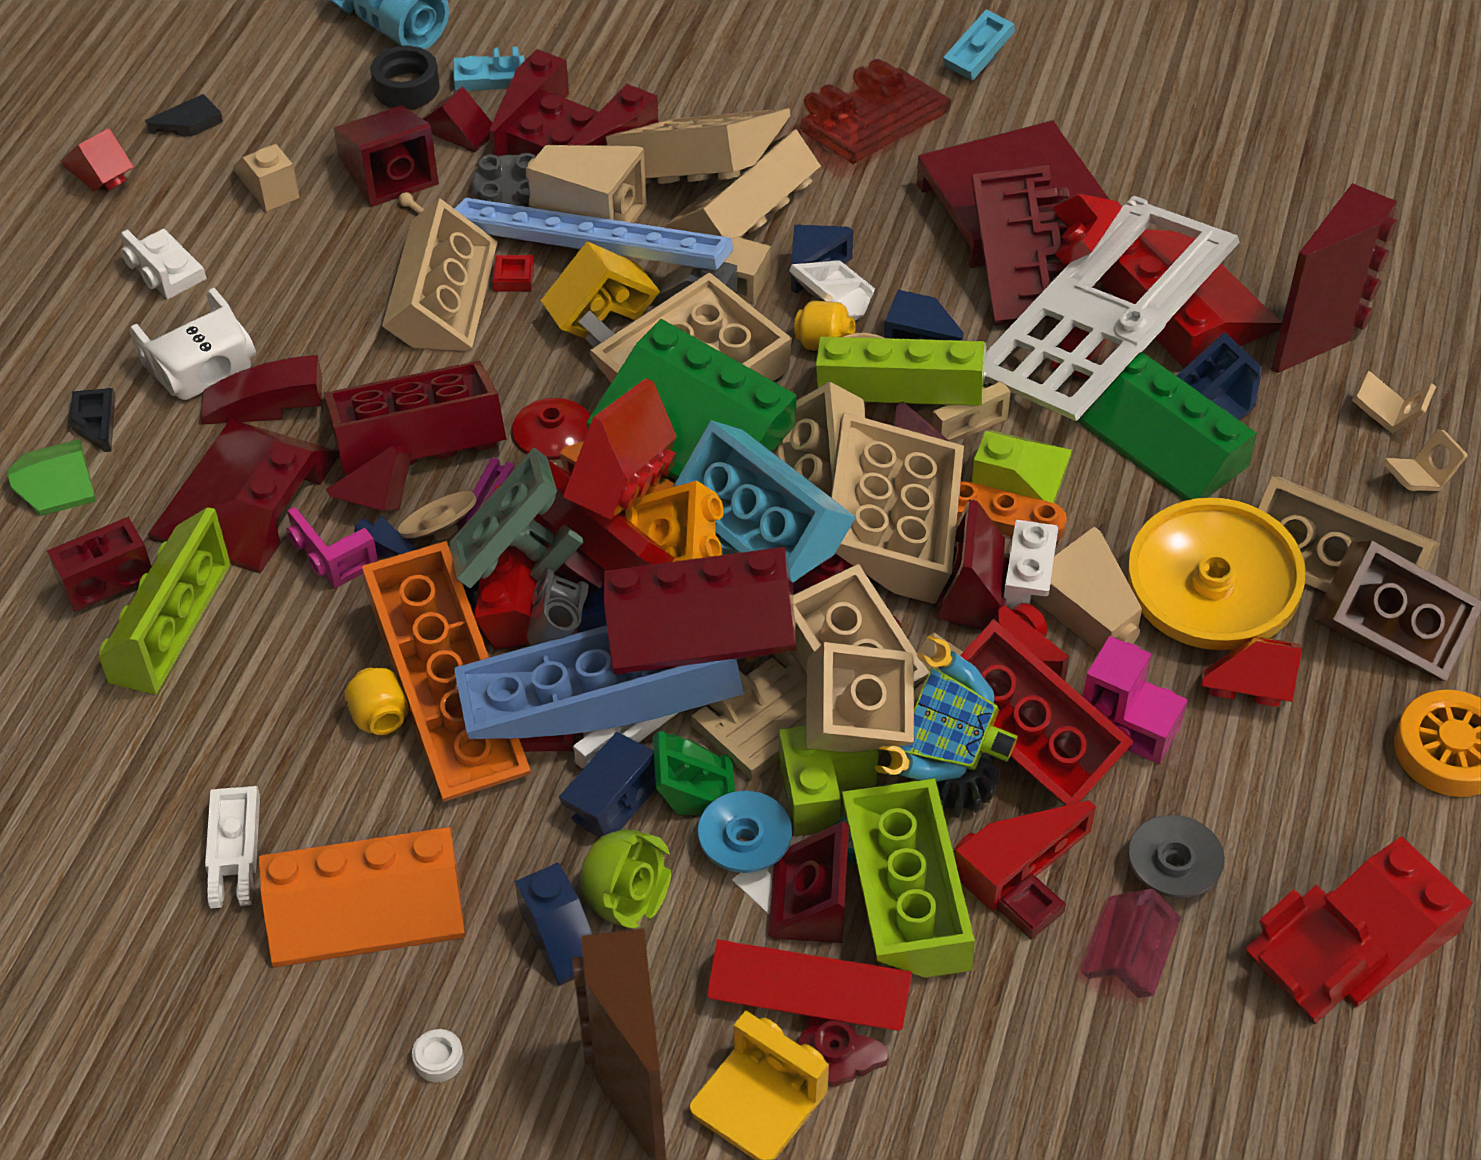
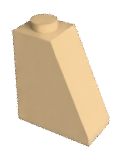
[1031,527,1142,652]

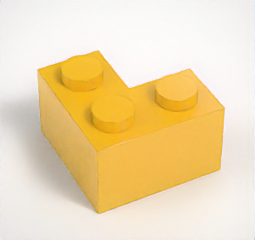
[541,241,660,339]

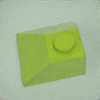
[972,430,1072,503]

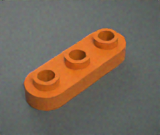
[957,481,1067,542]

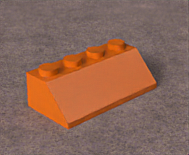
[259,827,466,968]

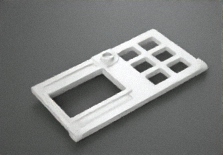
[984,196,1240,421]

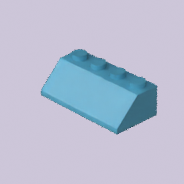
[673,420,856,583]

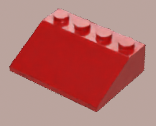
[1099,229,1282,368]

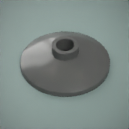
[1128,815,1225,898]

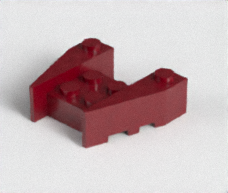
[489,49,658,157]

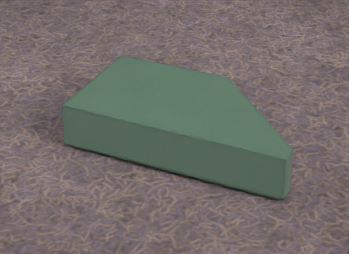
[529,524,583,581]

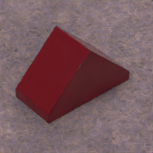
[422,87,492,153]
[326,445,412,511]

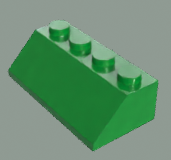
[1077,352,1257,501]

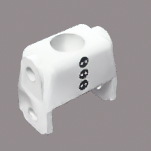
[130,288,256,400]

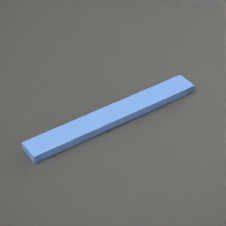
[455,198,733,271]

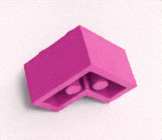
[1083,636,1188,764]

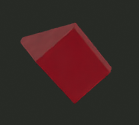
[768,821,849,943]

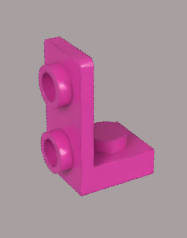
[286,507,378,588]

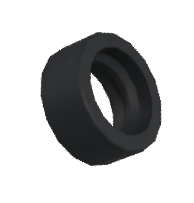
[370,45,440,109]

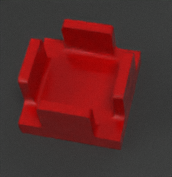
[1245,884,1388,1024]

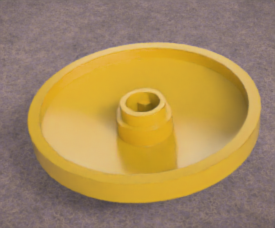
[1128,498,1306,650]

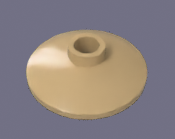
[398,491,477,540]

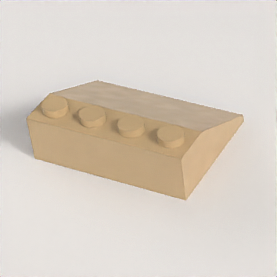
[606,108,790,184]
[590,272,792,383]
[830,412,964,604]

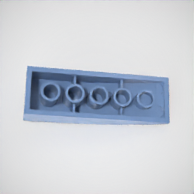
[454,625,744,739]

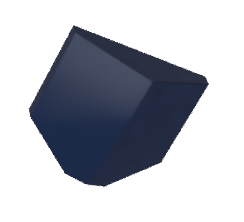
[1177,332,1262,420]

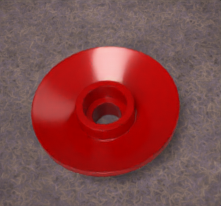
[512,398,591,460]

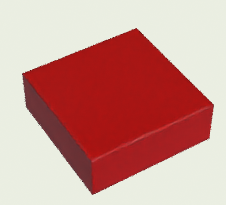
[492,255,535,292]

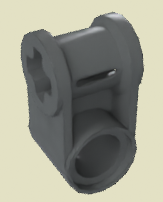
[527,568,588,646]

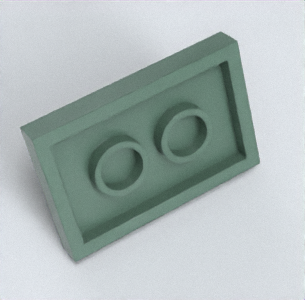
[450,448,557,589]

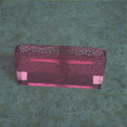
[1081,888,1181,998]

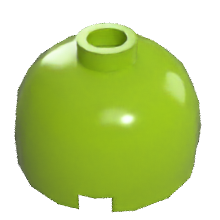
[580,829,671,929]

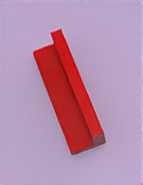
[540,459,675,571]
[707,939,912,1031]

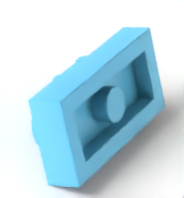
[943,9,1015,81]
[454,47,525,91]

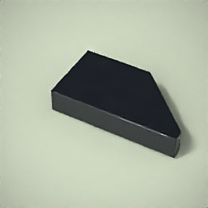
[145,94,223,136]
[70,388,116,452]

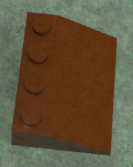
[572,928,666,1160]

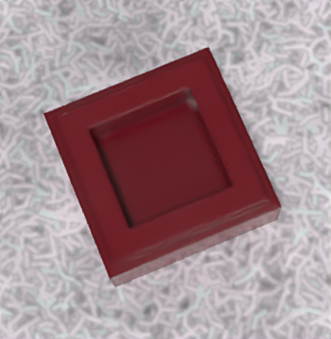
[997,874,1066,940]

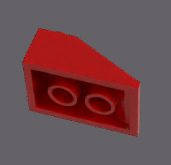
[1334,836,1473,1008]

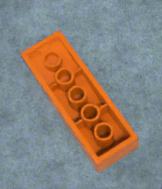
[362,541,531,802]

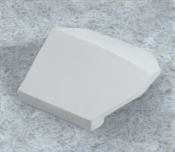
[789,260,875,320]

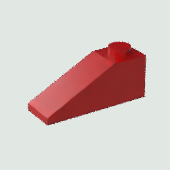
[954,800,1096,912]

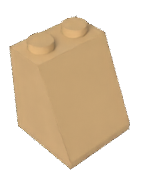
[526,145,647,223]

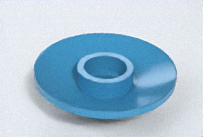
[698,791,792,873]

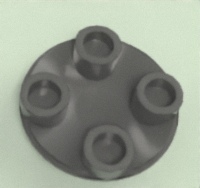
[472,153,536,207]

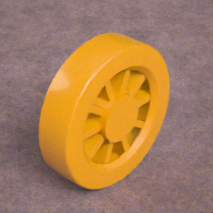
[1394,690,1481,797]

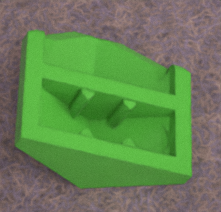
[7,439,96,516]

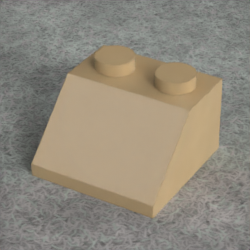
[806,642,914,753]

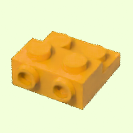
[625,480,724,562]

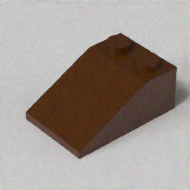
[1313,541,1481,681]

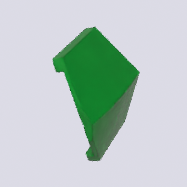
[653,731,735,815]

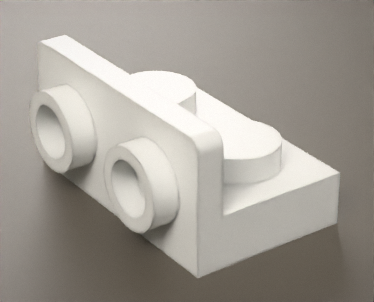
[120,229,207,300]
[1004,520,1058,610]

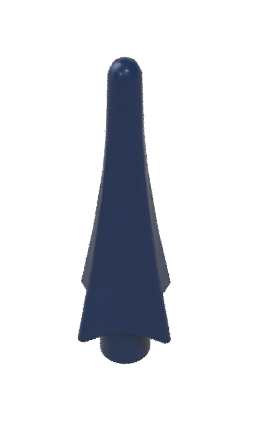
[354,516,417,559]

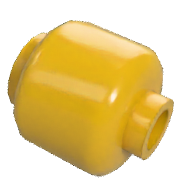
[794,300,856,352]
[344,668,409,735]

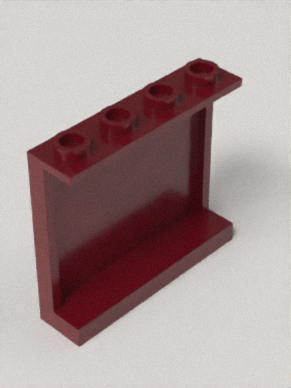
[916,120,1110,268]

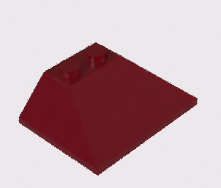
[148,419,339,574]

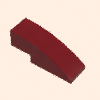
[201,355,322,424]

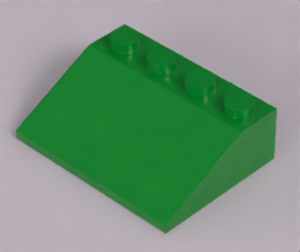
[586,319,797,481]

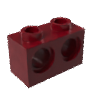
[47,517,152,612]

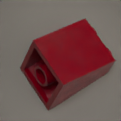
[333,105,439,207]

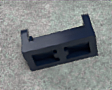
[559,731,656,838]

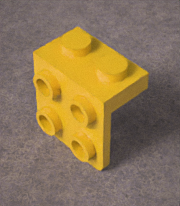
[690,1010,829,1160]

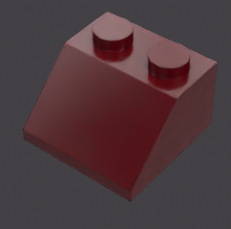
[936,499,1009,630]

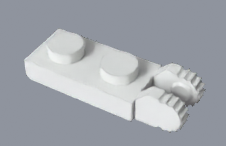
[205,786,260,908]

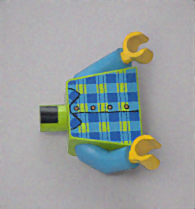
[875,636,1018,782]

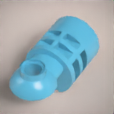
[331,0,449,49]

